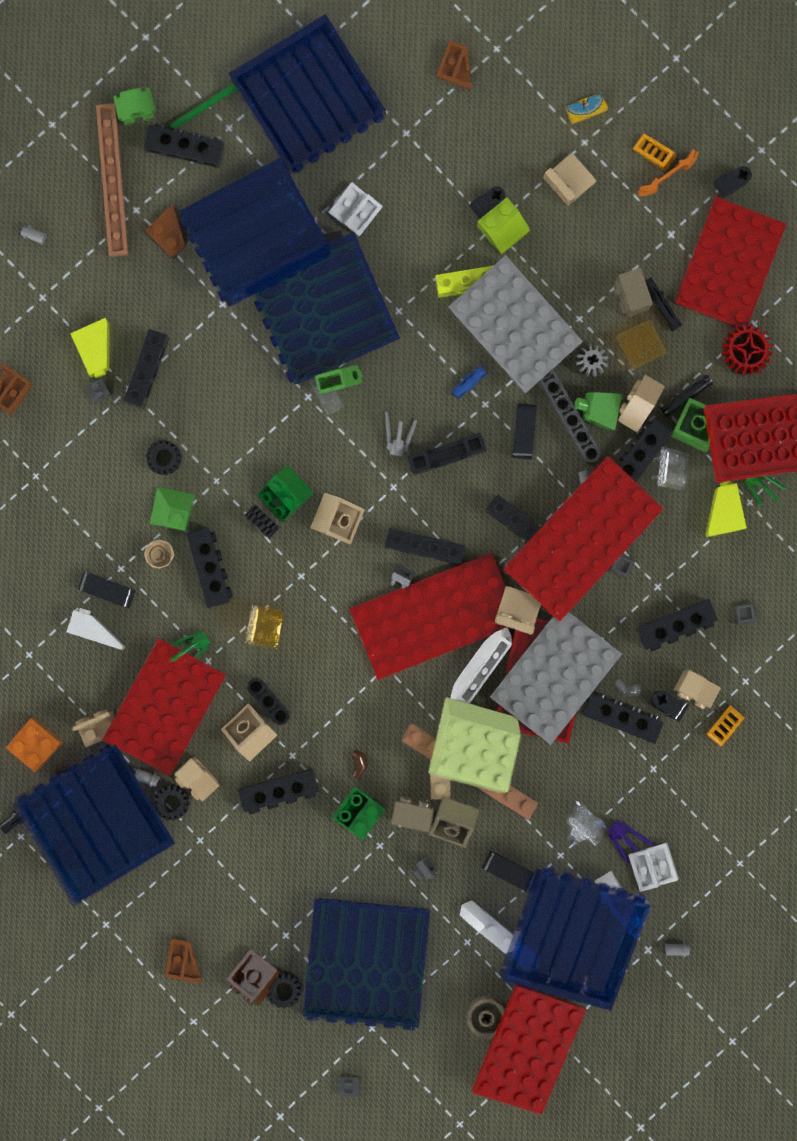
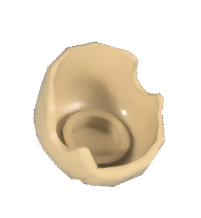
[144,539,174,569]

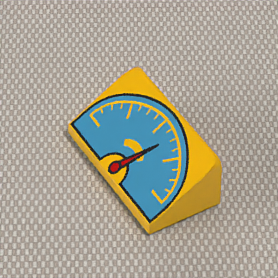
[565,93,608,124]

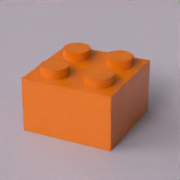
[6,717,64,773]

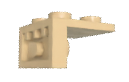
[543,153,596,206]
[494,586,540,635]
[72,709,115,747]

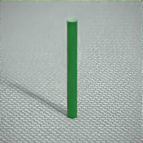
[169,84,237,130]

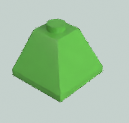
[150,487,195,532]

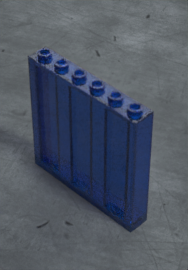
[229,14,386,174]
[180,158,332,307]
[12,744,175,906]
[500,867,651,1011]

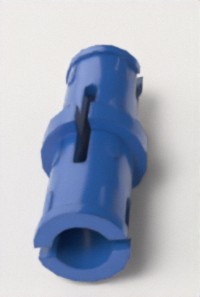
[451,365,487,400]

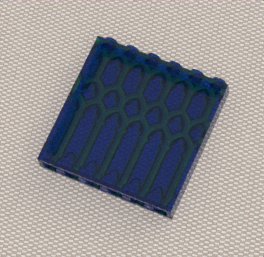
[246,232,400,385]
[303,898,430,1030]

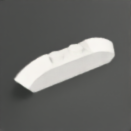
[451,627,512,704]
[460,900,540,971]

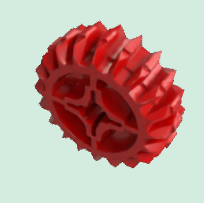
[721,324,773,376]

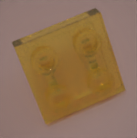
[615,319,667,371]
[245,605,284,648]

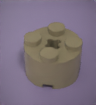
[467,995,505,1039]

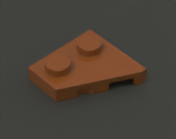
[436,40,471,90]
[145,205,186,258]
[0,363,34,415]
[164,938,202,984]

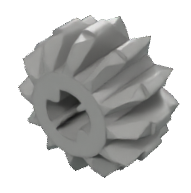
[576,344,608,377]

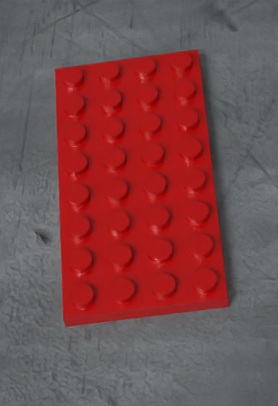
[503,456,663,622]
[350,553,509,680]

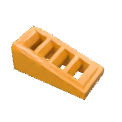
[633,133,676,172]
[705,705,745,747]

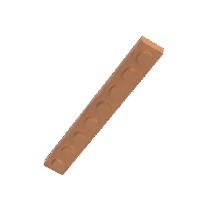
[96,103,129,257]
[401,724,538,820]

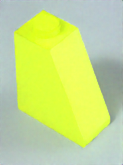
[70,318,110,378]
[705,481,747,537]

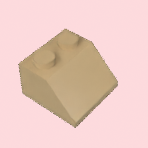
[310,493,365,545]
[221,703,277,761]

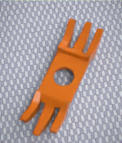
[637,149,698,196]

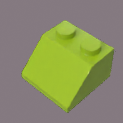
[477,197,530,255]

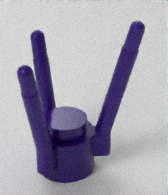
[607,820,654,864]

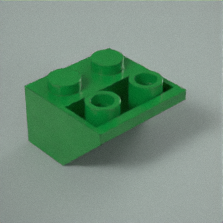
[257,465,314,523]
[332,786,386,841]

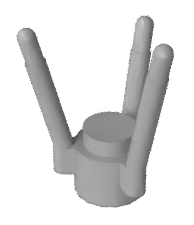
[385,411,417,456]

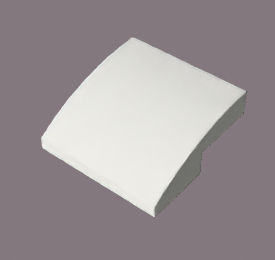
[327,182,383,236]
[628,842,679,892]

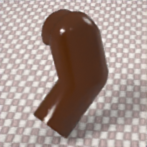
[351,750,368,780]

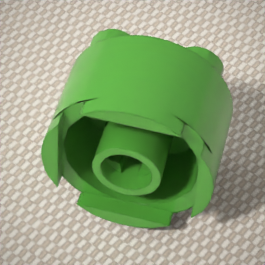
[113,88,156,125]

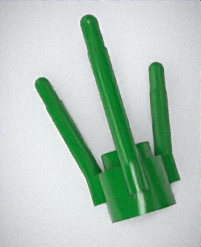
[744,476,787,506]
[170,631,211,662]

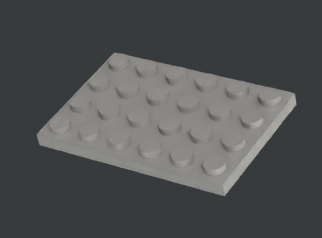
[448,255,583,393]
[490,612,622,745]

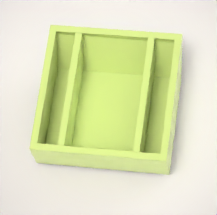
[428,698,521,793]

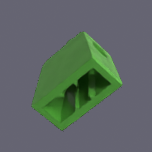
[315,365,362,394]
[574,392,622,431]

